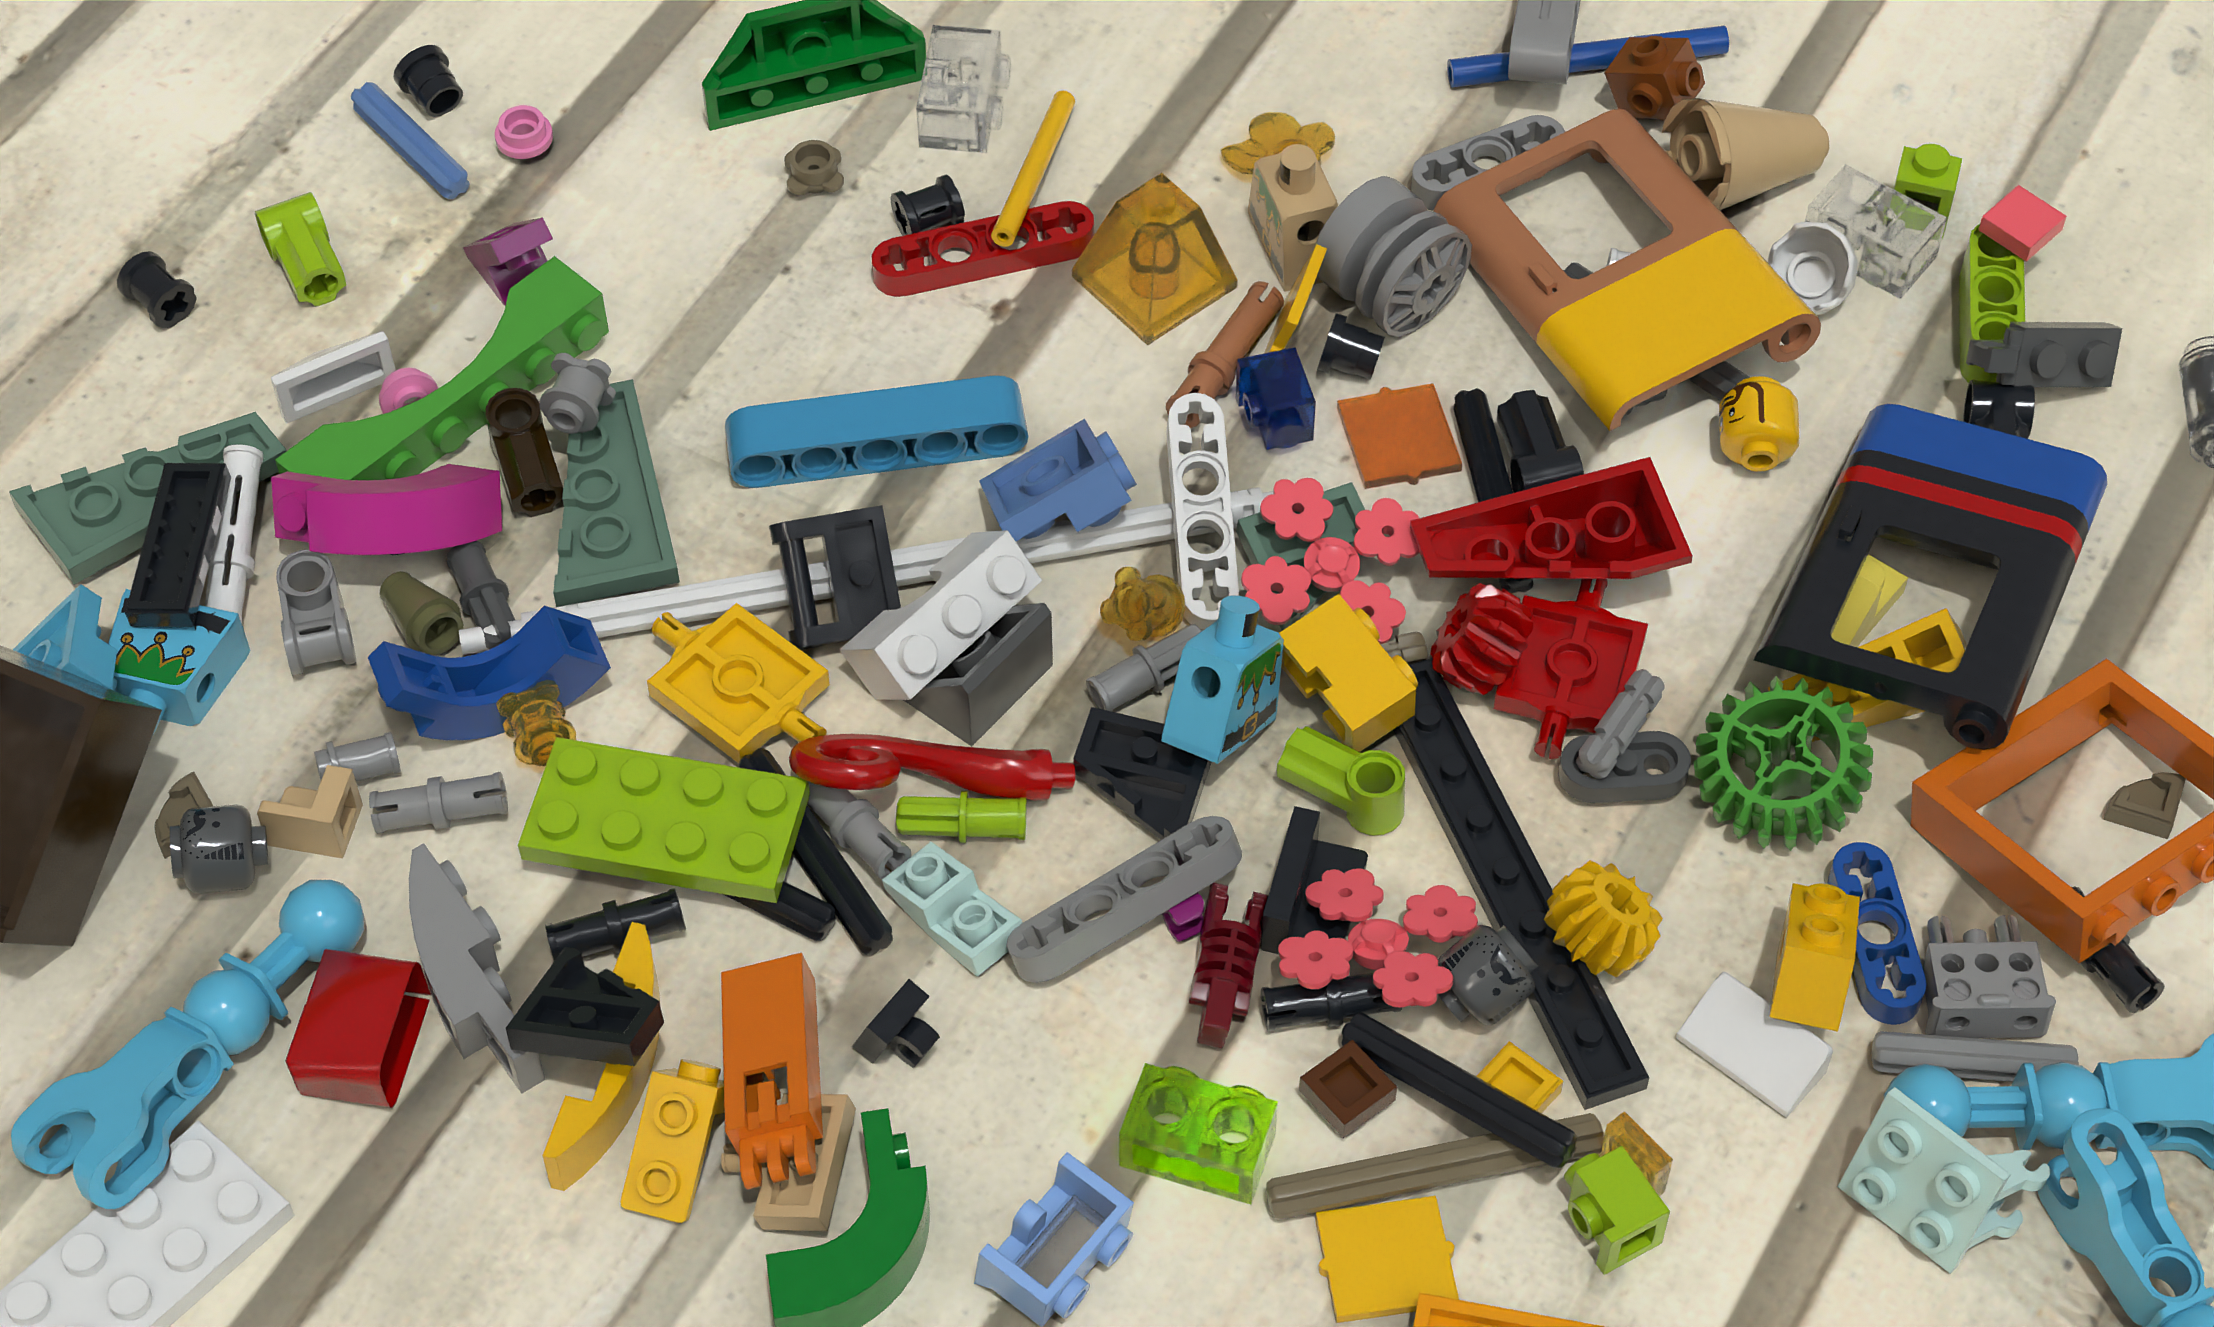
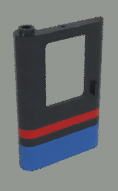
[1753,404,2107,750]

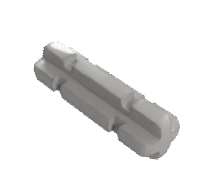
[1576,669,1665,779]

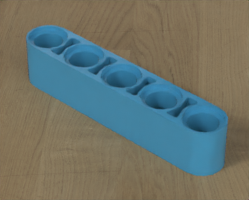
[725,376,1029,488]

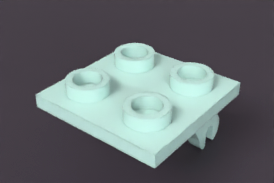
[1837,1087,2050,1274]

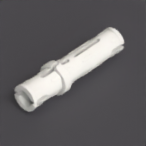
[205,445,263,623]

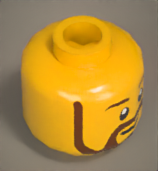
[1719,376,1800,471]

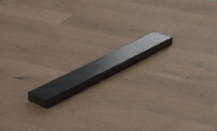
[1393,658,1650,1110]

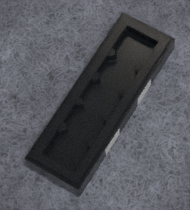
[125,463,231,627]

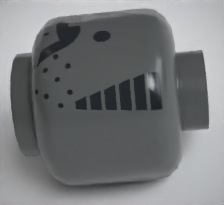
[170,805,268,893]
[1438,925,1538,1025]

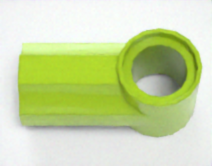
[255,192,347,306]
[1277,726,1405,835]

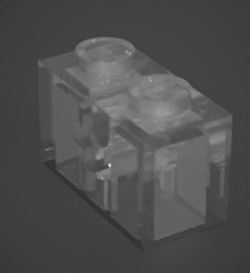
[916,25,1011,153]
[1805,164,1947,299]

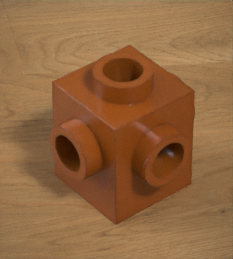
[1604,36,1705,121]

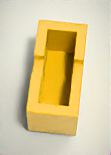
[1279,594,1418,752]

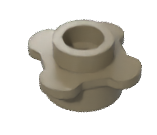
[784,140,844,195]

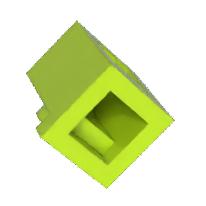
[1885,144,1962,239]
[1564,1146,1670,1275]

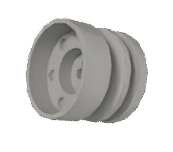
[1315,176,1472,337]

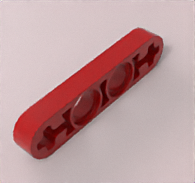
[872,201,1095,297]

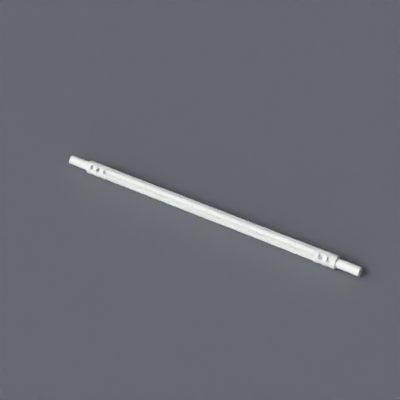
[459,483,1321,655]

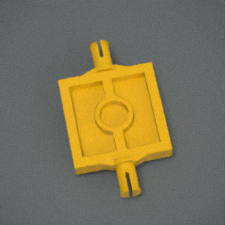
[647,603,830,763]

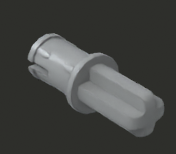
[1086,624,1202,712]

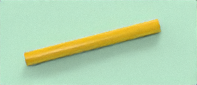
[991,91,1075,247]

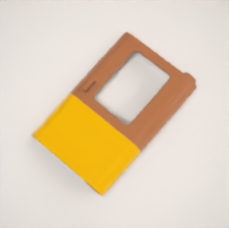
[1433,109,1821,431]

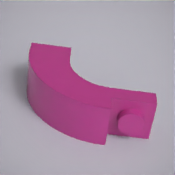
[271,464,502,555]

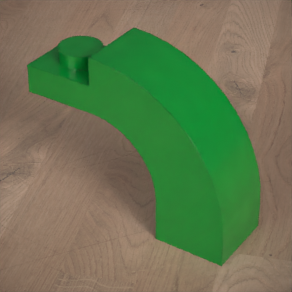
[765,1108,930,1327]

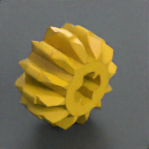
[1544,860,1663,978]

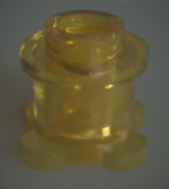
[1100,567,1185,641]
[496,680,576,766]

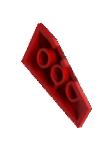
[1410,457,1693,579]

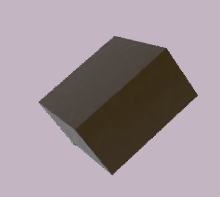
[0,645,162,946]

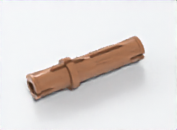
[1166,281,1284,428]

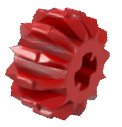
[1431,583,1533,695]

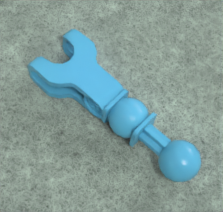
[11,880,364,1209]
[1884,1033,2214,1170]
[2038,1108,2214,1327]

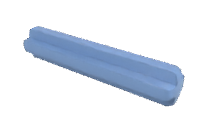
[351,82,470,199]

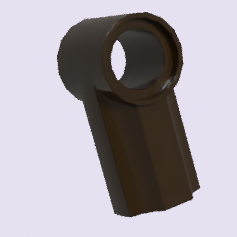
[485,388,563,517]

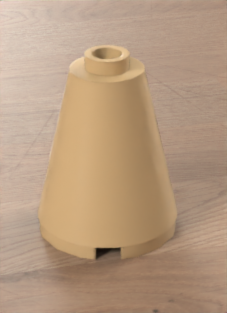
[1662,98,1829,210]

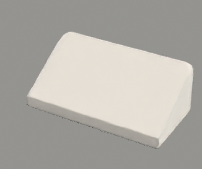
[1676,972,1833,1118]

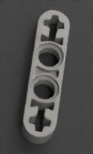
[1006,816,1242,983]

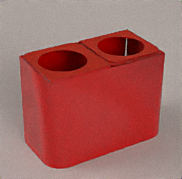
[285,949,431,1108]

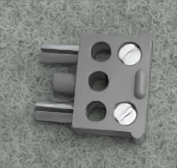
[1923,915,2056,1038]

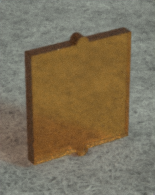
[1337,383,1462,489]

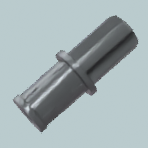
[446,541,515,649]

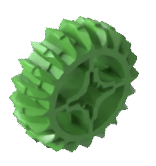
[1694,676,1873,851]

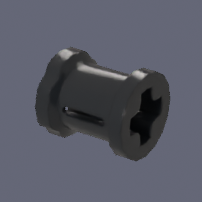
[890,174,965,236]
[117,251,197,328]

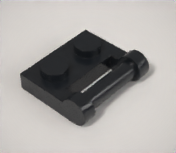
[769,505,901,650]

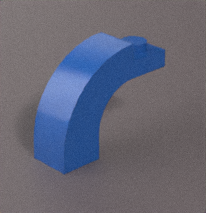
[368,605,611,740]

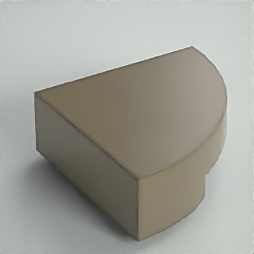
[154,771,213,859]
[2103,772,2186,839]

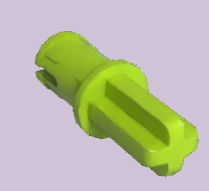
[896,791,1027,843]

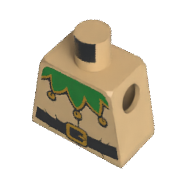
[1248,144,1338,292]

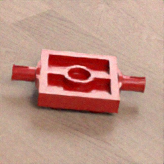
[1493,579,1648,759]

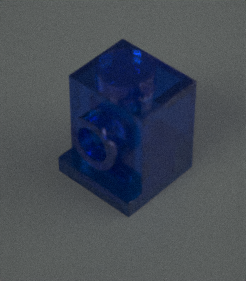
[1236,347,1316,450]

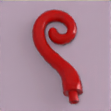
[789,734,1075,801]

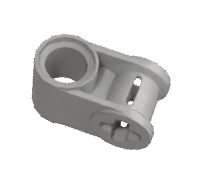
[276,550,356,676]

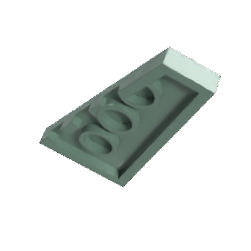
[553,379,680,607]
[9,412,287,585]

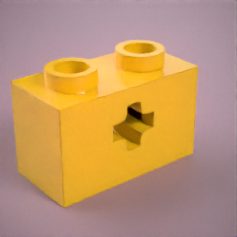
[1770,883,1860,1032]

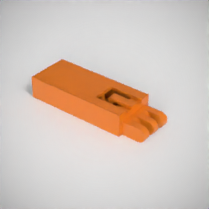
[721,952,823,1190]

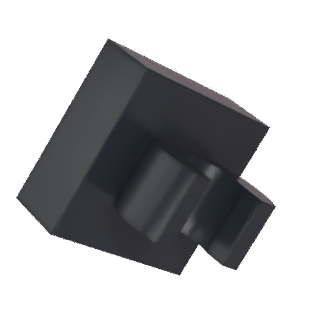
[852,979,940,1068]

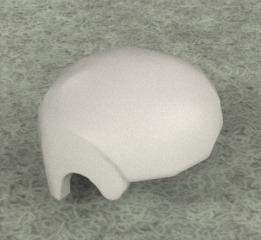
[1768,222,1858,314]

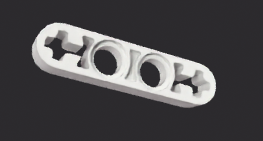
[1166,393,1239,630]

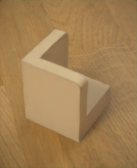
[257,765,363,859]

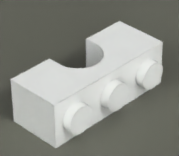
[840,530,1042,700]

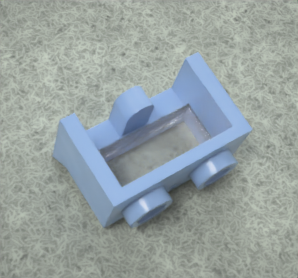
[974,1152,1134,1327]

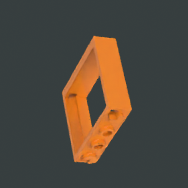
[1911,658,2214,964]

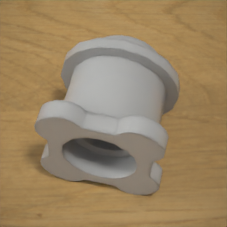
[540,353,616,434]

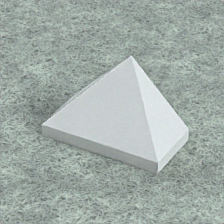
[271,331,396,424]

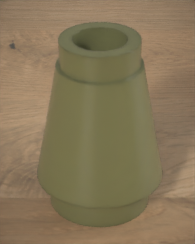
[379,571,464,655]

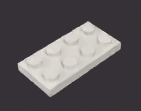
[0,1120,295,1327]

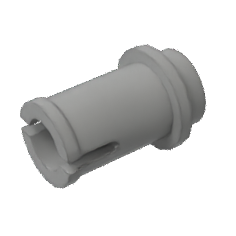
[314,732,401,781]

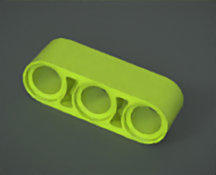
[1959,224,2025,383]

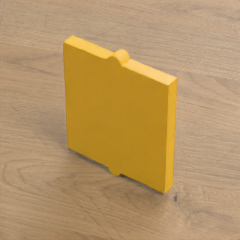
[1255,244,1327,380]
[1315,1196,1459,1323]

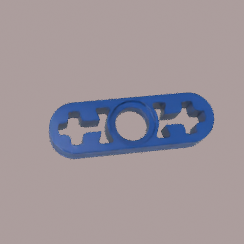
[1828,842,1926,1025]

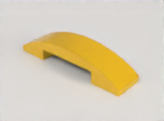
[542,922,660,1191]

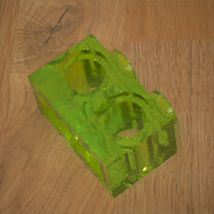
[1119,1063,1278,1205]

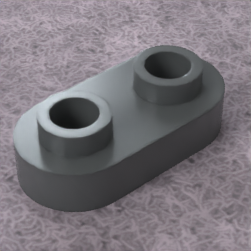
[1558,731,1691,803]

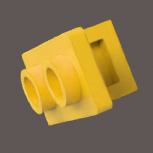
[620,1059,725,1223]

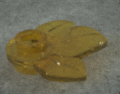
[1220,112,1335,174]

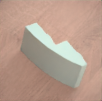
[882,842,1022,977]

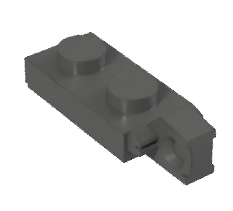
[1966,322,2123,387]

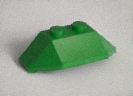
[702,0,928,131]

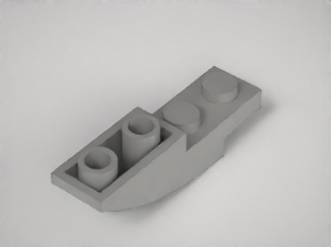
[409,843,545,1094]

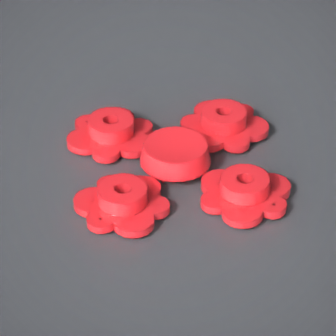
[1241,478,1420,644]
[1278,868,1478,1008]

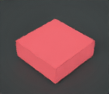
[1979,185,2067,262]

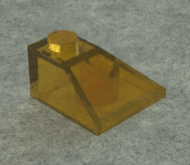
[1072,173,1238,346]

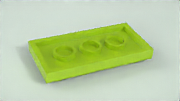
[518,737,810,903]

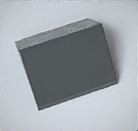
[903,603,1053,747]

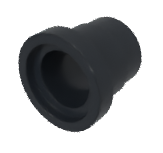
[393,45,463,117]
[1317,313,1385,380]

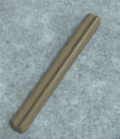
[1266,1113,1605,1220]

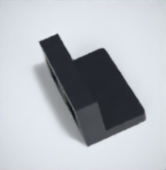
[1261,806,1368,954]

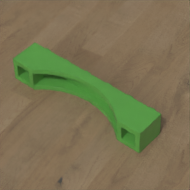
[275,256,609,480]

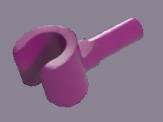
[1162,892,1204,942]

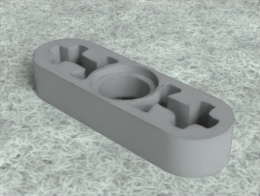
[1411,115,1565,211]

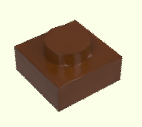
[1299,1040,1397,1138]

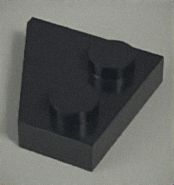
[1073,707,1212,840]
[505,947,664,1066]

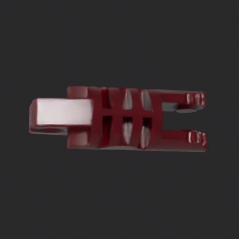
[1189,882,1268,1048]

